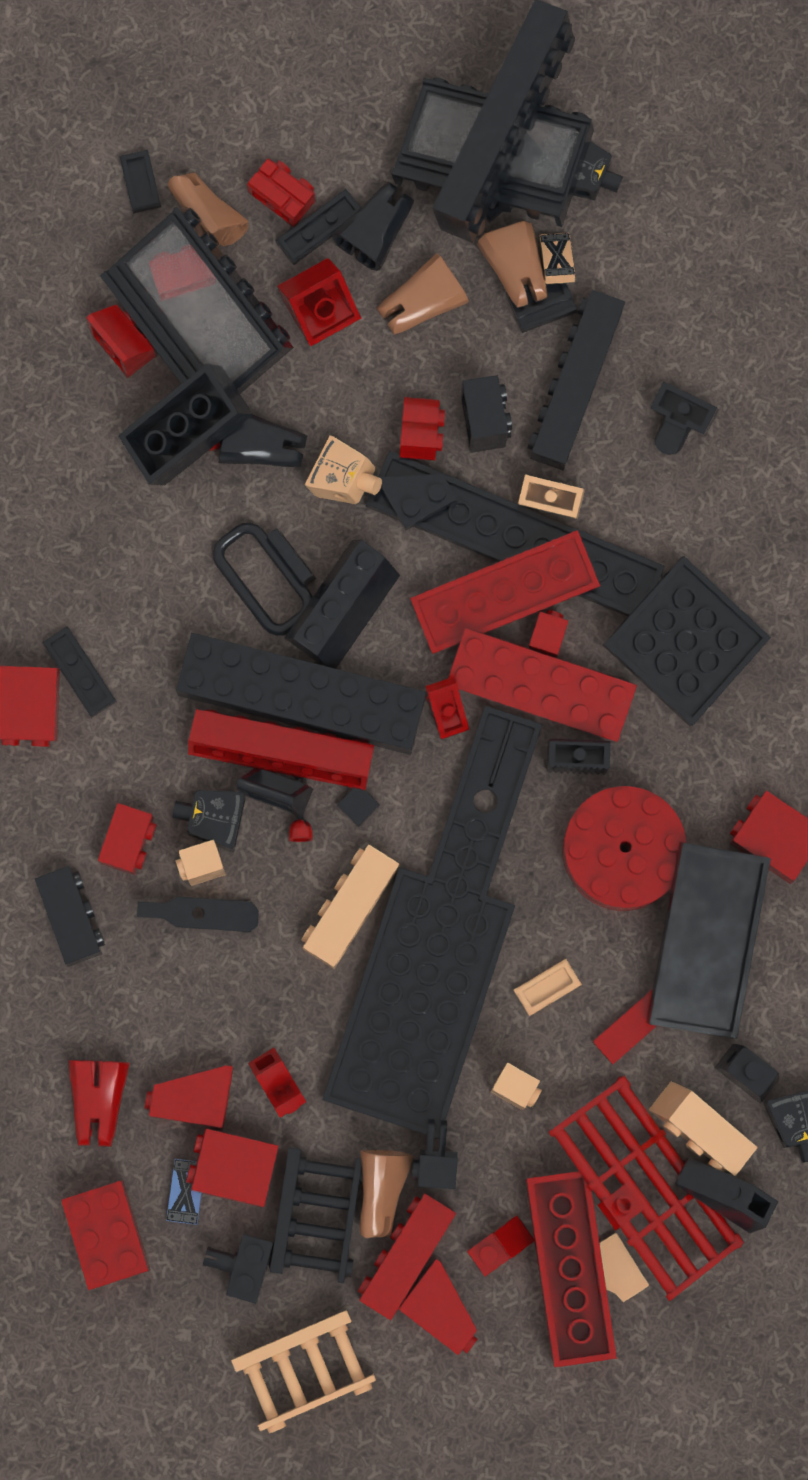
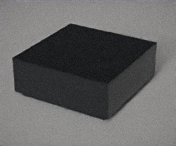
[337,788,380,827]

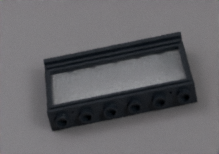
[391,77,594,227]
[100,206,294,394]

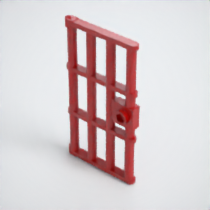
[548,1075,745,1301]

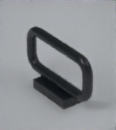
[213,522,317,636]

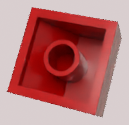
[277,258,362,347]
[86,304,156,378]

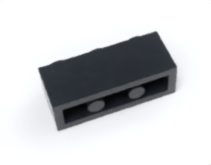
[35,866,105,967]

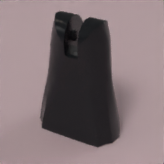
[332,182,414,271]
[218,415,308,467]

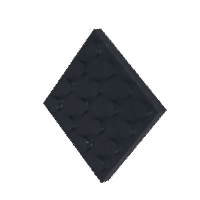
[603,556,771,726]

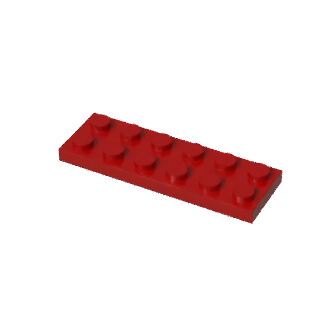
[410,530,600,654]
[448,627,637,742]

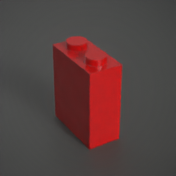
[0,666,60,747]
[729,791,808,884]
[186,1129,278,1208]

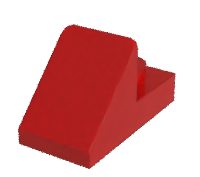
[425,677,469,739]
[467,1215,534,1277]

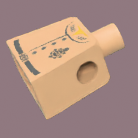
[305,435,382,504]

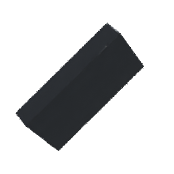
[119,150,161,214]

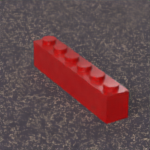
[188,709,374,790]

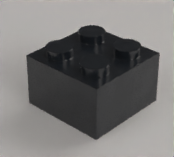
[461,375,512,453]

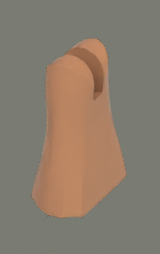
[168,172,249,247]
[477,221,547,308]
[376,253,469,335]
[359,1150,414,1238]

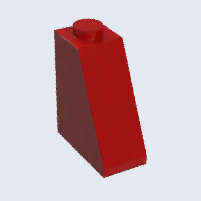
[145,1065,234,1129]
[398,1259,478,1355]

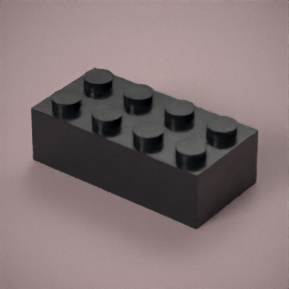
[118,364,253,486]

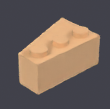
[649,1081,758,1176]

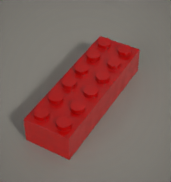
[525,1171,617,1368]

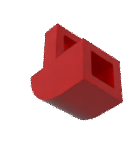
[248,1048,306,1118]

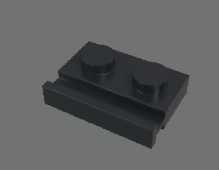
[506,283,577,333]

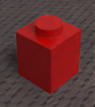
[529,610,569,658]

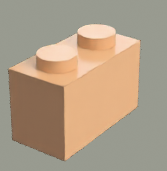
[518,475,585,519]
[175,839,226,886]
[490,1063,542,1110]

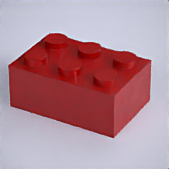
[61,1181,151,1290]

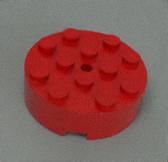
[562,786,686,911]

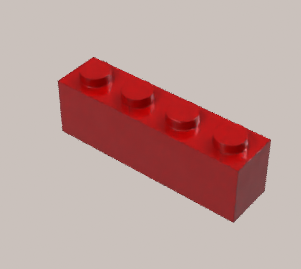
[357,1193,456,1321]

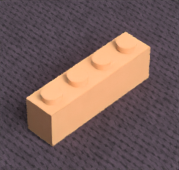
[301,844,399,969]

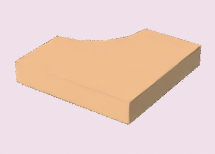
[599,1233,649,1302]

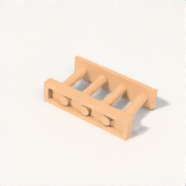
[231,1310,376,1434]

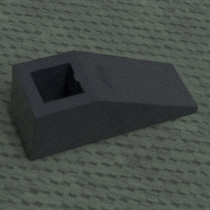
[675,1158,779,1233]

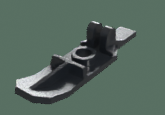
[137,897,259,933]

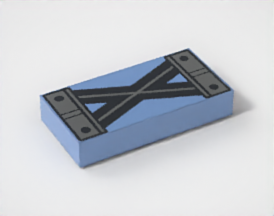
[166,1159,202,1225]

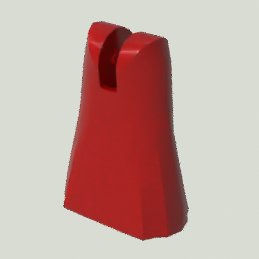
[68,1060,130,1147]

